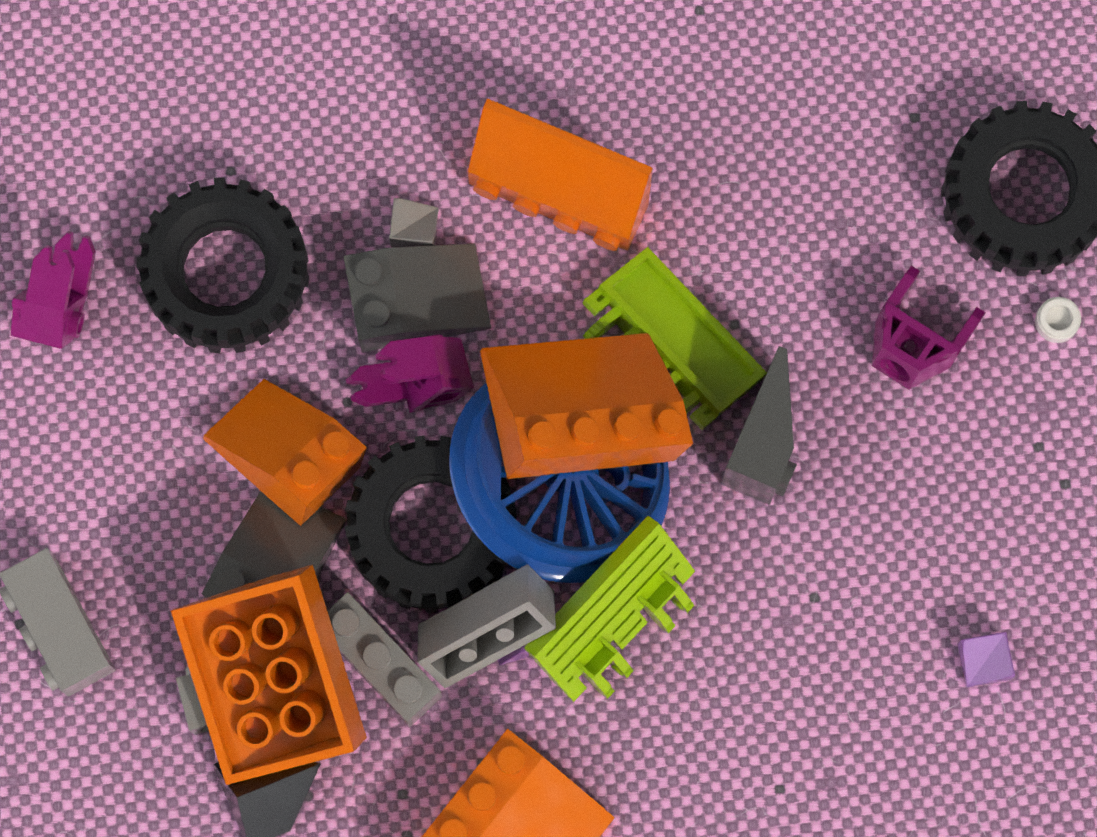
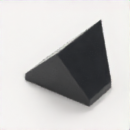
[213,762,321,837]

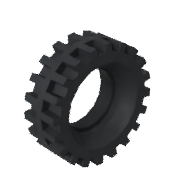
[941,100,1097,276]
[136,177,309,354]
[345,436,517,613]

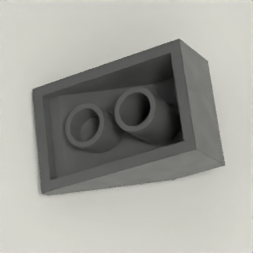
[343,243,491,353]
[721,346,797,505]
[201,491,347,598]

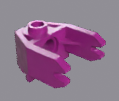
[11,231,96,349]
[872,265,986,390]
[346,334,474,413]

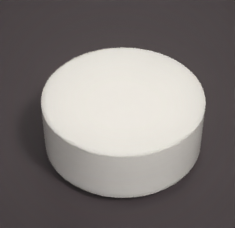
[1035,297,1081,343]

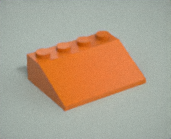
[468,98,653,251]
[480,333,693,479]
[171,565,367,785]
[422,728,615,837]

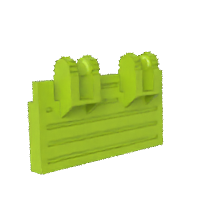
[582,247,767,430]
[524,516,695,702]

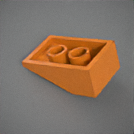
[203,379,367,526]

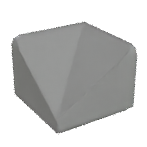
[389,198,439,247]

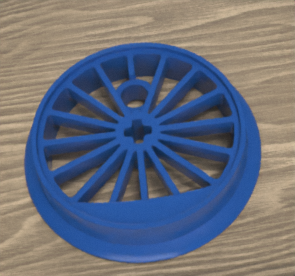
[449,383,670,583]

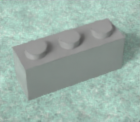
[0,548,116,697]
[417,564,556,688]
[327,592,442,728]

